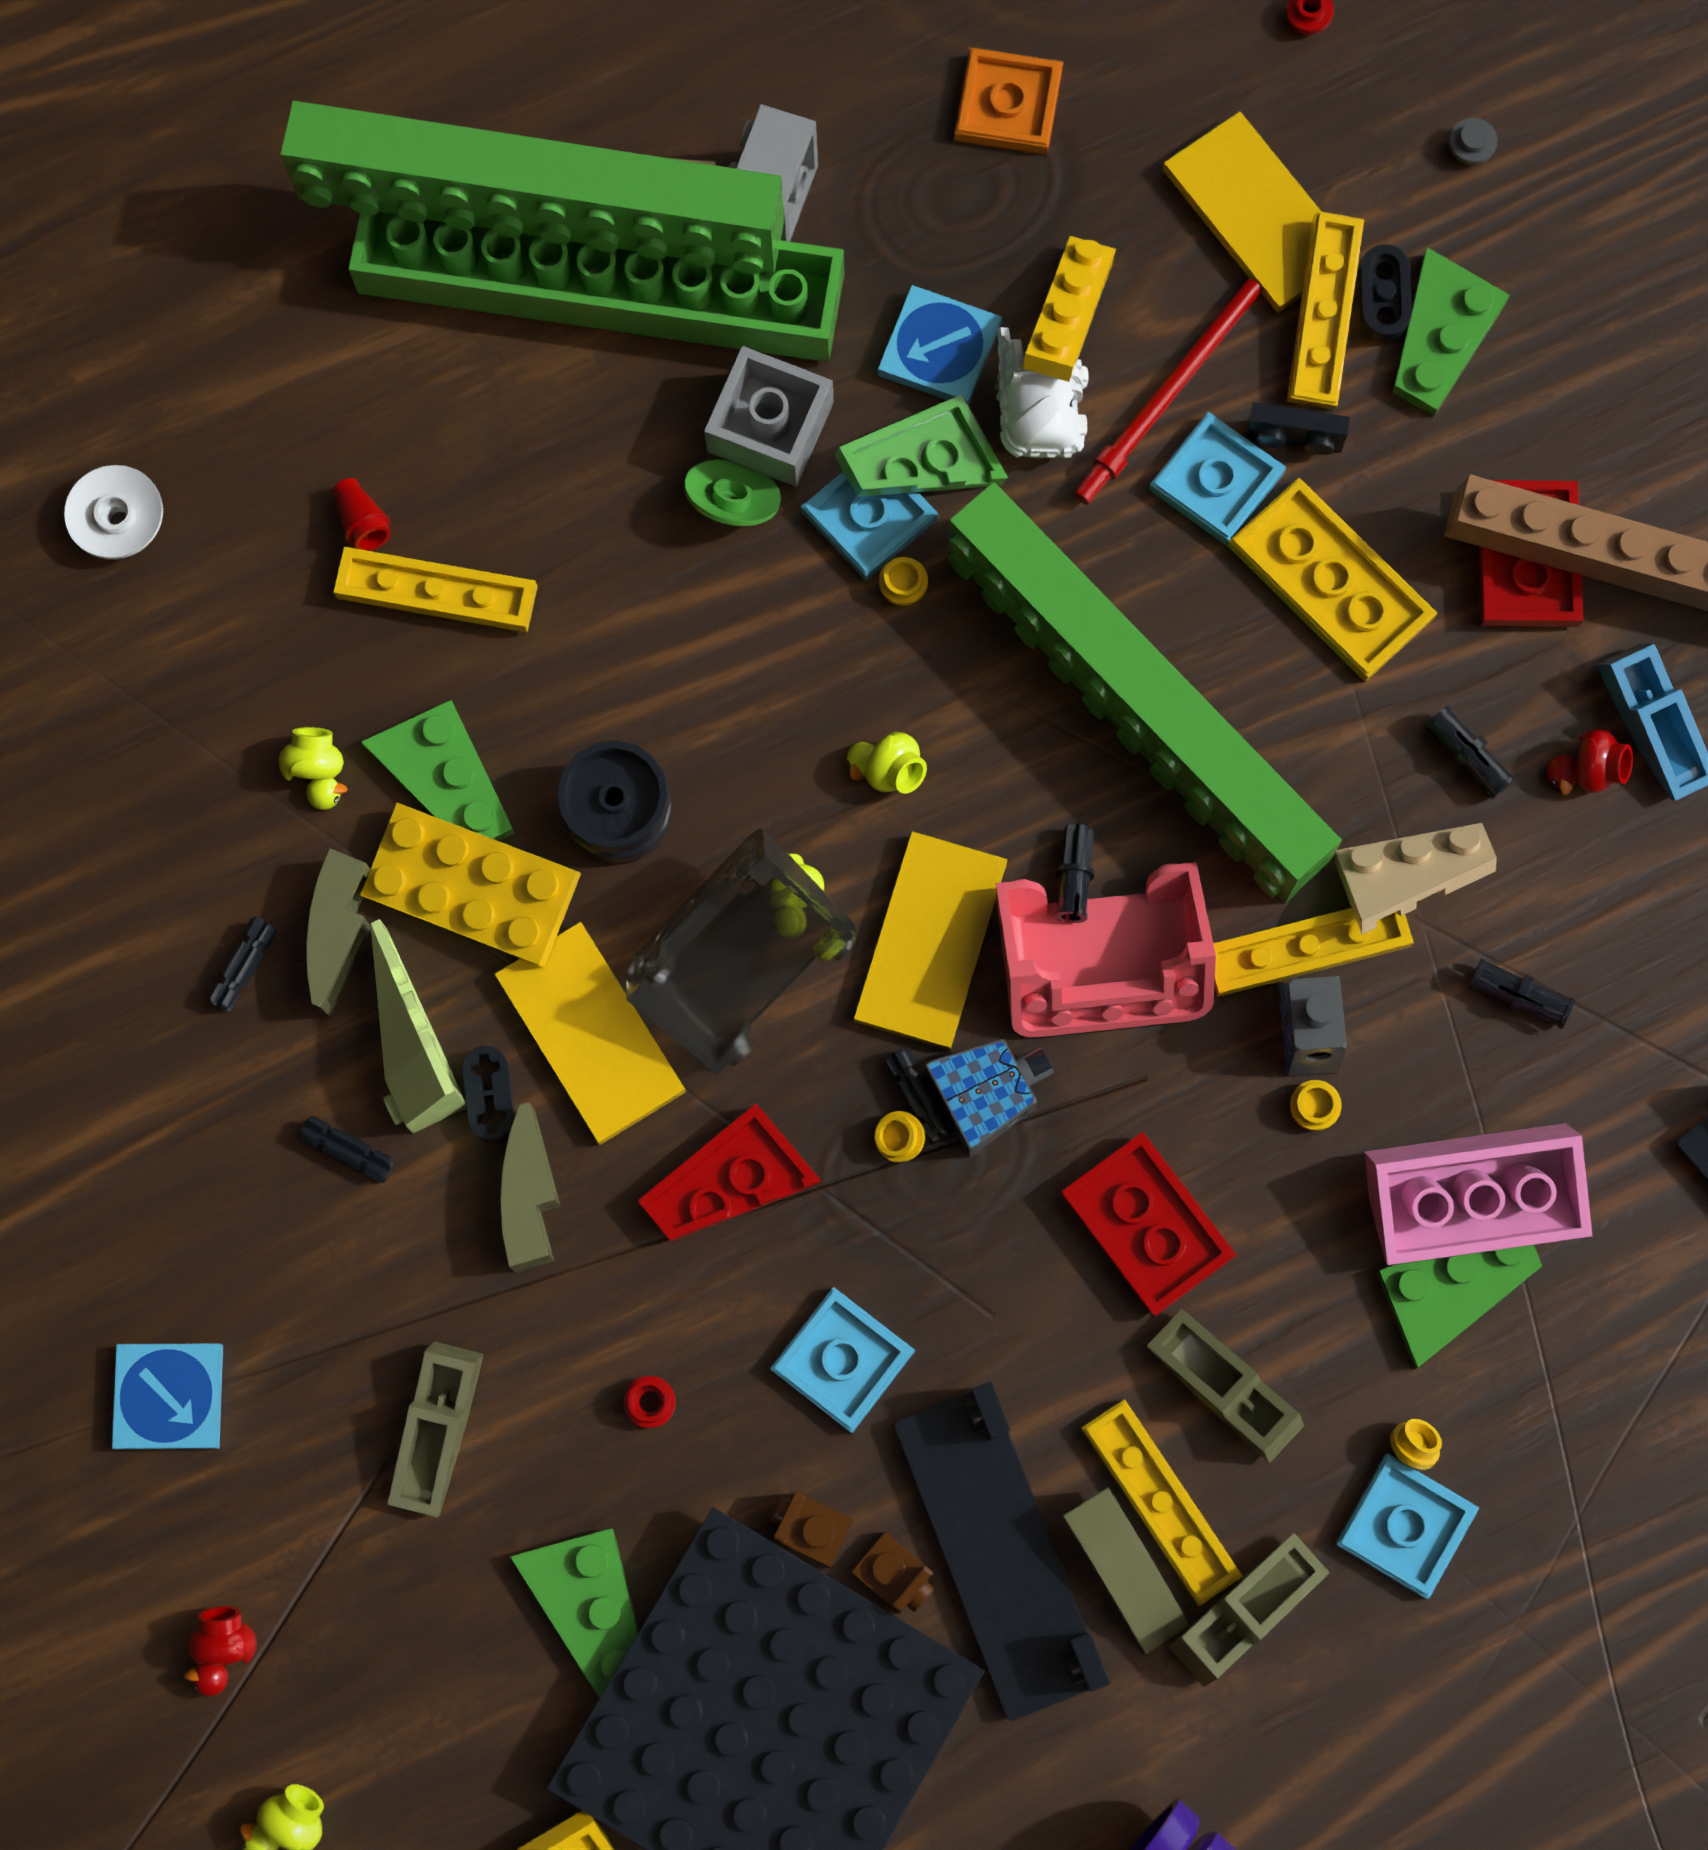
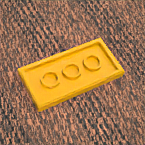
[1163,112,1321,313]
[1228,478,1437,682]
[854,831,1008,1051]
[495,922,686,1145]

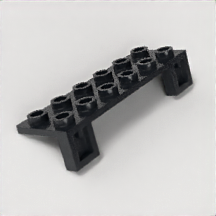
[895,1381,1111,1721]

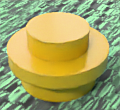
[879,557,928,606]
[1290,1080,1342,1131]
[874,1111,925,1162]
[1390,1419,1442,1470]

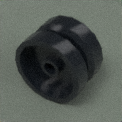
[557,740,673,865]

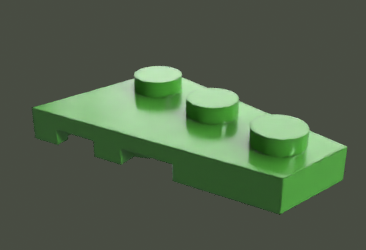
[1392,247,1510,417]
[834,395,1008,497]
[362,700,515,841]
[1377,1245,1542,1369]
[510,1528,639,1698]

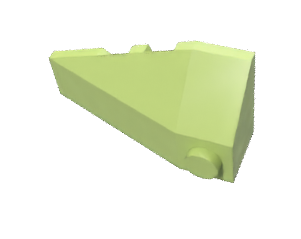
[371,919,467,1133]

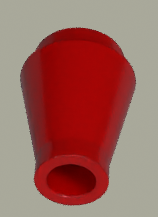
[331,478,391,551]

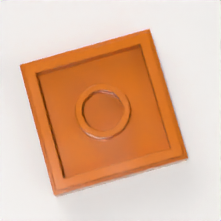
[954,47,1063,155]

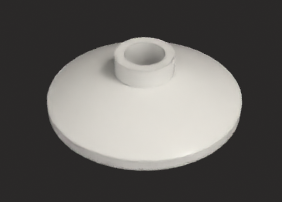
[64,465,163,559]

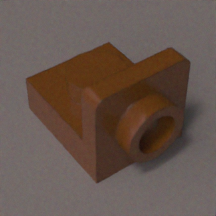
[770,1491,854,1568]
[852,1531,935,1614]

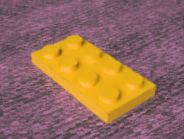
[360,803,581,967]

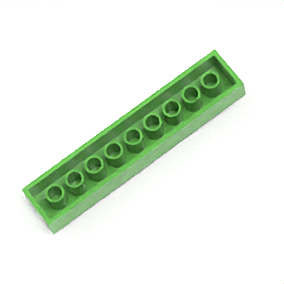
[280,101,784,274]
[349,211,844,362]
[948,482,1342,903]

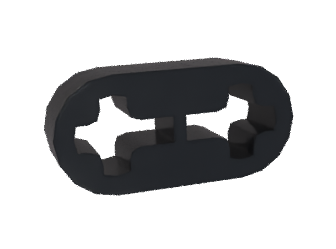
[462,1046,516,1144]

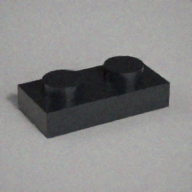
[1245,402,1350,455]

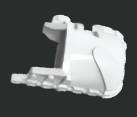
[997,327,1089,458]

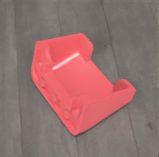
[996,862,1216,1037]

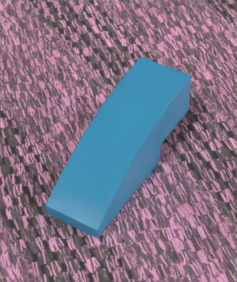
[1596,643,1708,801]

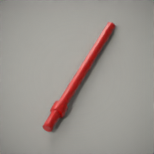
[1073,279,1262,505]

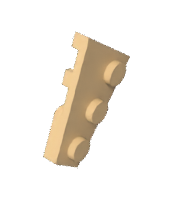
[1335,823,1497,934]

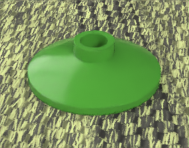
[684,459,781,526]

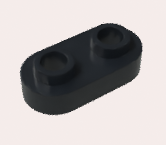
[1359,244,1412,342]

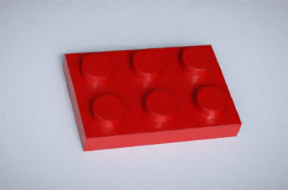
[1478,480,1583,627]
[1060,1132,1237,1318]

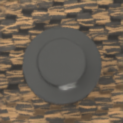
[1449,118,1498,166]

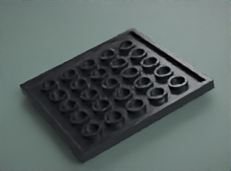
[547,1507,985,1850]

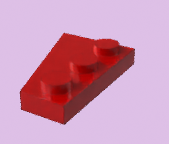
[638,1103,822,1242]

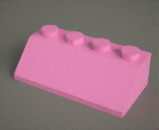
[1364,1123,1592,1265]

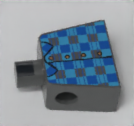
[1277,976,1347,1077]
[925,1039,1054,1157]

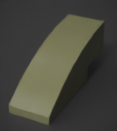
[306,848,371,1017]
[500,1102,561,1272]
[1147,1309,1305,1463]
[387,1341,484,1518]
[1062,1488,1190,1654]
[1168,1533,1330,1687]

